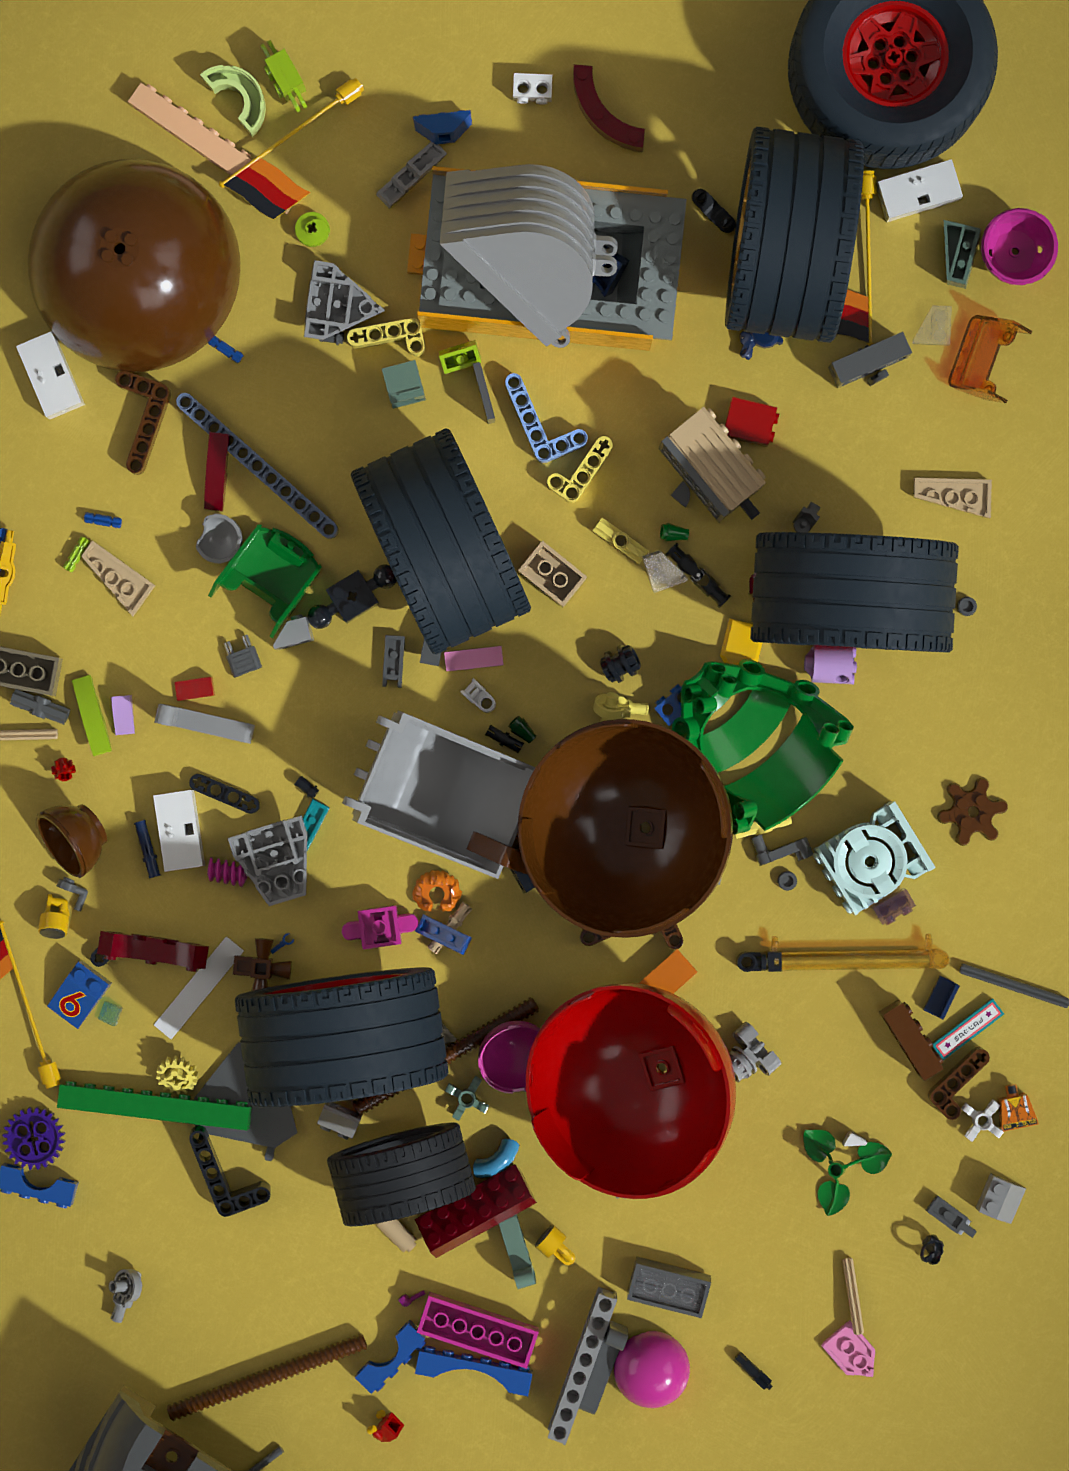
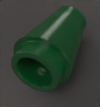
[508,716,537,744]

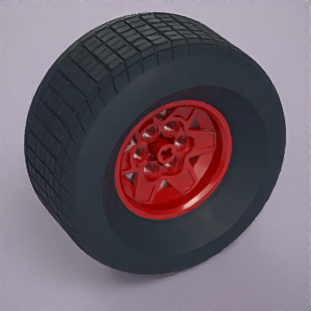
[788,0,998,169]

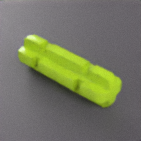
[63,536,90,572]

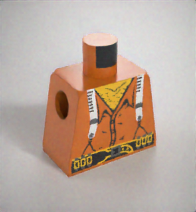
[998,1084,1039,1132]

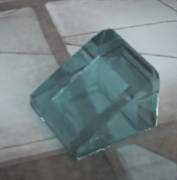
[98,1001,123,1027]

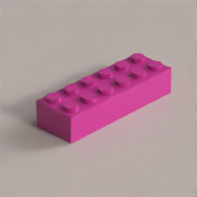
[417,1292,539,1369]

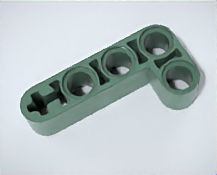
[499,1214,536,1289]

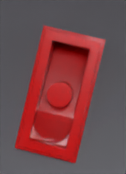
[174,677,215,701]

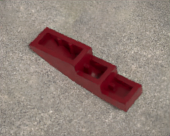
[204,432,230,511]

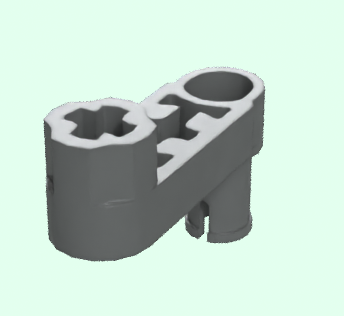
[751,834,813,866]

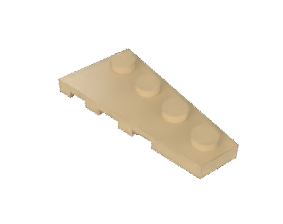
[913,478,992,519]
[81,541,156,617]

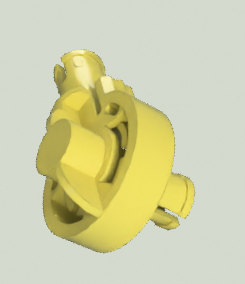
[593,692,649,722]

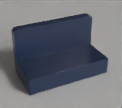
[923,976,960,1020]

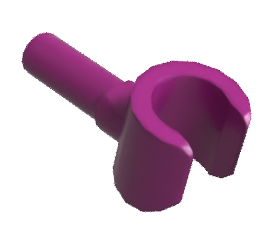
[398,1290,425,1307]

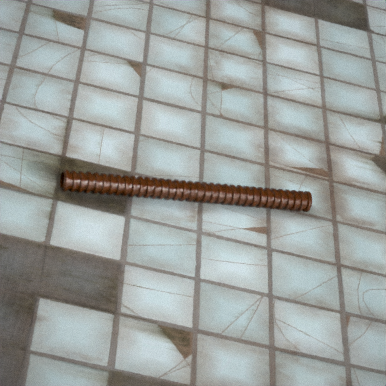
[353,997,539,1116]
[167,1333,367,1422]

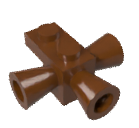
[233,938,292,991]

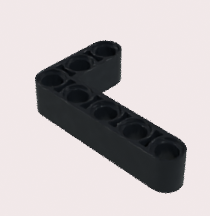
[189,1125,271,1217]

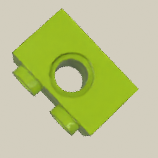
[439,340,482,374]

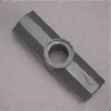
[10,689,70,725]

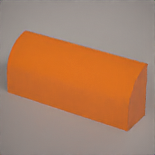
[638,949,698,994]

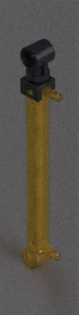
[736,934,949,972]

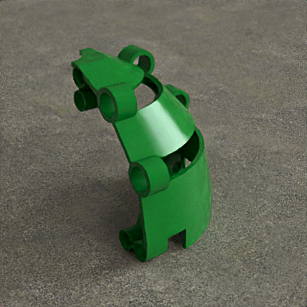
[672,659,854,835]

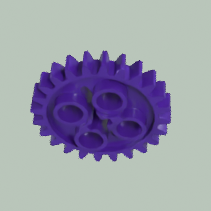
[2,1107,66,1170]

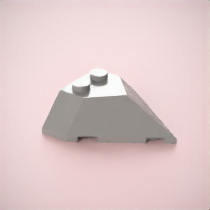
[304,260,385,340]

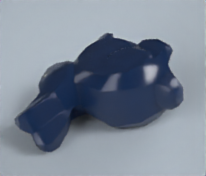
[740,331,783,360]

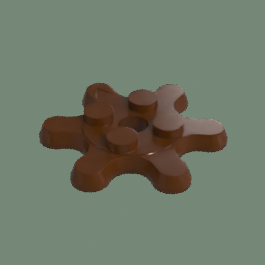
[937,778,1008,846]

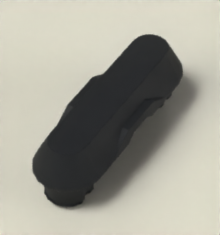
[692,189,736,233]

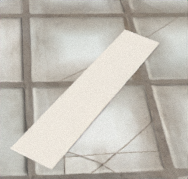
[154,936,244,1040]

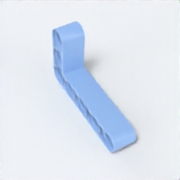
[505,373,588,463]

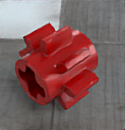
[51,758,76,781]

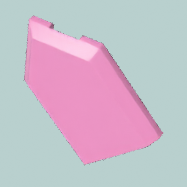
[821,1320,875,1377]

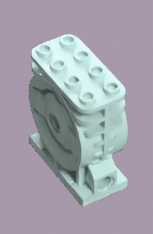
[812,801,936,915]

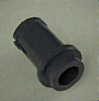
[294,776,319,799]

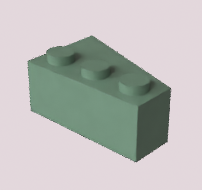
[944,220,981,289]

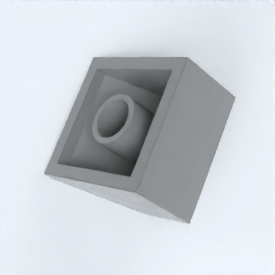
[273,614,314,650]
[317,1102,363,1140]
[976,1173,1026,1224]

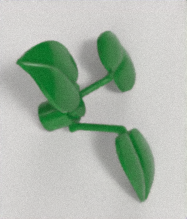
[803,1129,892,1216]

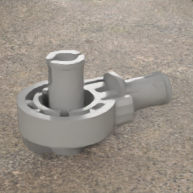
[109,1269,142,1323]

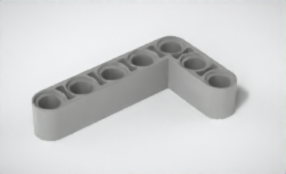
[154,704,255,744]

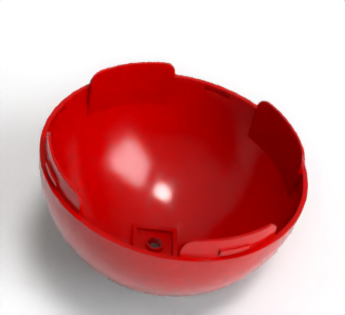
[526,983,736,1199]

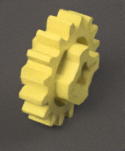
[156,1055,199,1095]

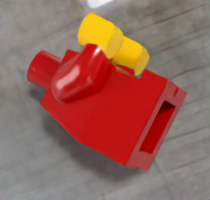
[367,1410,404,1442]

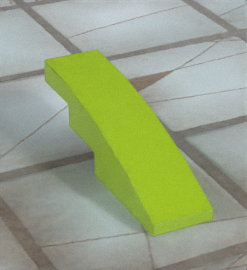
[72,675,112,756]

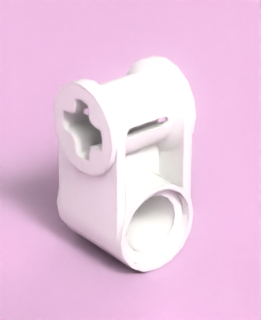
[460,678,496,713]

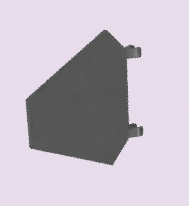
[194,1042,298,1161]

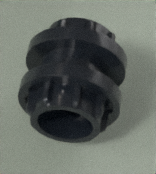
[600,644,641,683]

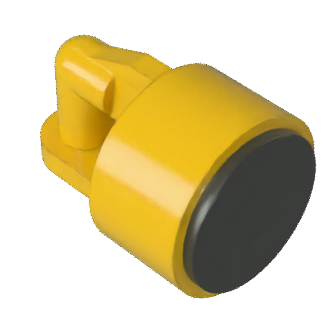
[38,894,70,939]
[535,1225,575,1265]

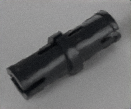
[485,725,524,753]

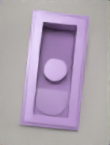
[111,695,135,735]

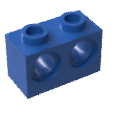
[654,684,682,726]

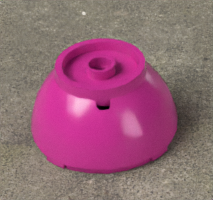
[981,208,1058,286]

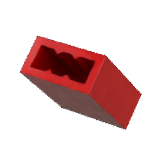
[725,397,780,447]

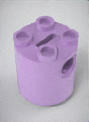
[804,645,857,685]

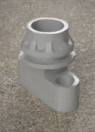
[729,1022,781,1082]

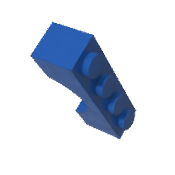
[0,1163,79,1208]
[355,1320,426,1394]

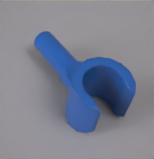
[271,933,294,954]

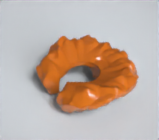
[412,870,462,912]

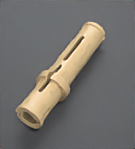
[428,902,472,954]

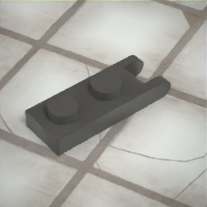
[382,635,405,688]

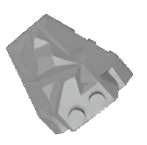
[228,816,307,906]

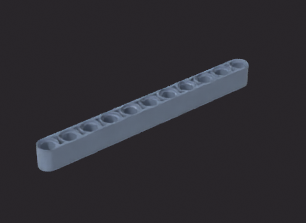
[176,393,339,539]

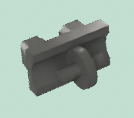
[793,502,821,532]

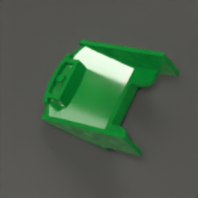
[208,525,322,639]

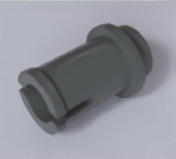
[319,332,344,346]

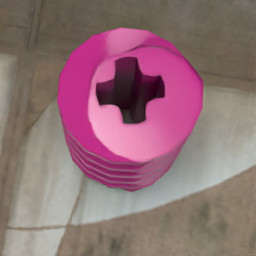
[207,857,248,887]

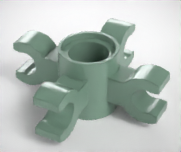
[445,1076,489,1121]

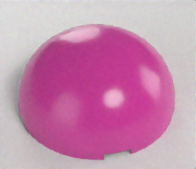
[478,1020,541,1094]
[614,1331,690,1408]

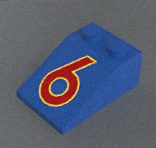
[47,960,112,1029]

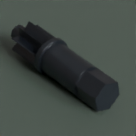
[733,1352,773,1390]

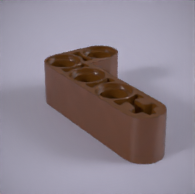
[928,1047,990,1120]

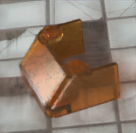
[948,315,1032,404]

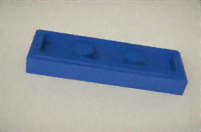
[415,914,472,955]

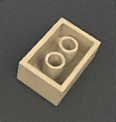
[518,541,587,608]

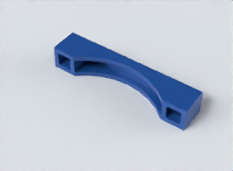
[415,1346,533,1396]

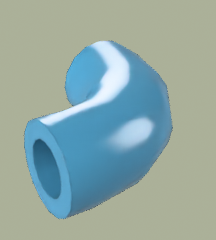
[473,1139,520,1178]

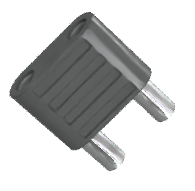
[224,635,262,678]

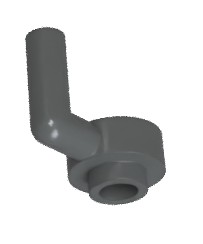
[56,877,88,912]

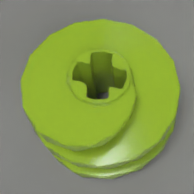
[295,212,330,247]

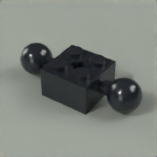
[308,564,397,629]

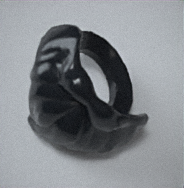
[920,1234,944,1265]

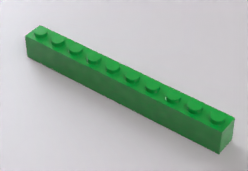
[57,1081,252,1130]

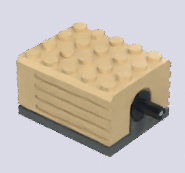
[659,407,766,523]

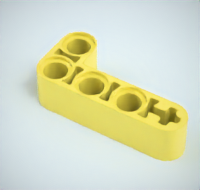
[347,318,425,357]
[547,436,613,503]

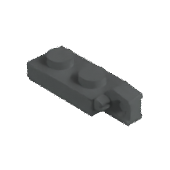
[926,1195,977,1238]

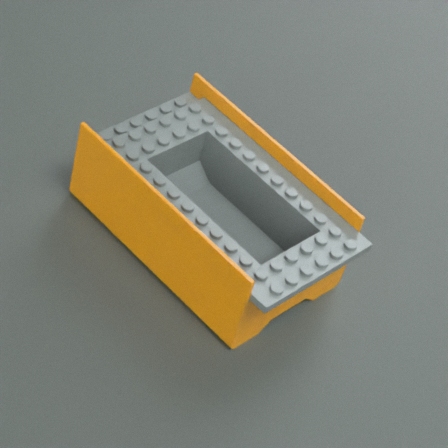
[407,166,687,351]

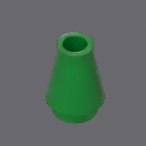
[660,523,689,542]

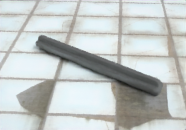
[959,964,1069,1008]

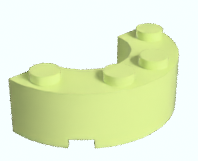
[200,65,266,137]

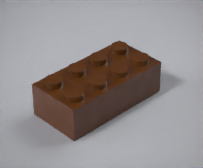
[879,1000,944,1081]

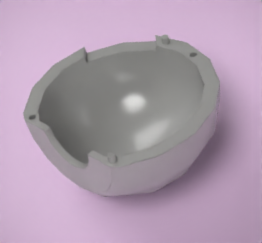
[196,514,243,564]

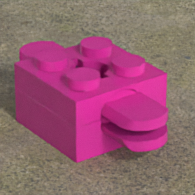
[342,905,418,950]

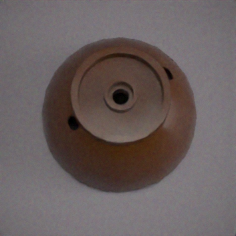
[36,804,107,878]

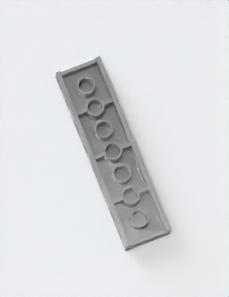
[547,1287,617,1445]

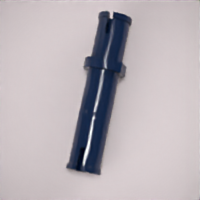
[134,820,161,878]

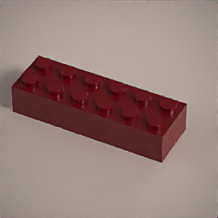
[414,1164,537,1258]

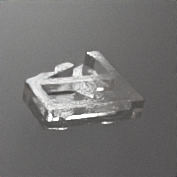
[642,550,689,593]

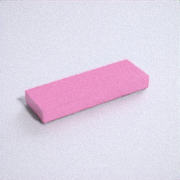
[444,646,503,672]

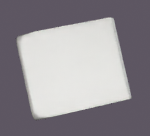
[842,1131,867,1146]

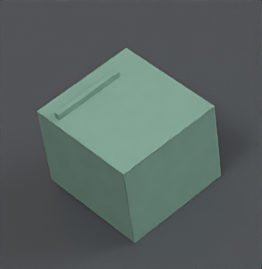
[382,360,426,409]

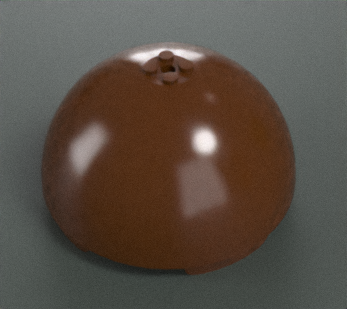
[28,159,241,372]
[518,719,733,938]

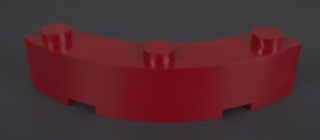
[573,64,645,152]
[97,931,209,972]

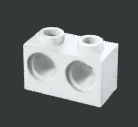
[513,73,552,105]

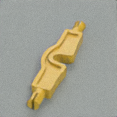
[0,530,16,616]

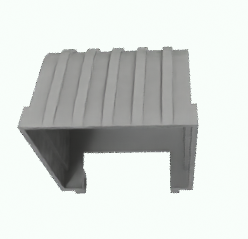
[440,164,618,348]
[342,710,536,879]

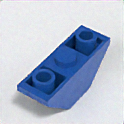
[413,110,472,145]

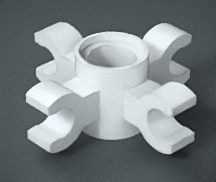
[961,1099,1004,1141]

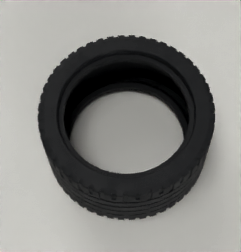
[327,1122,476,1227]

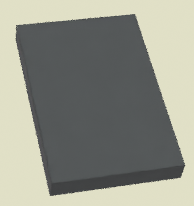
[473,362,495,424]

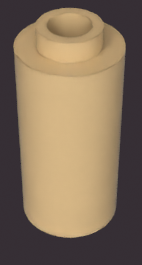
[376,1219,417,1252]

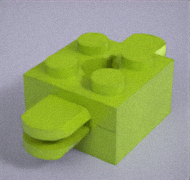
[260,40,307,113]

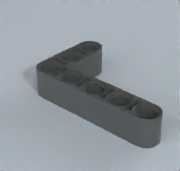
[579,1320,628,1415]

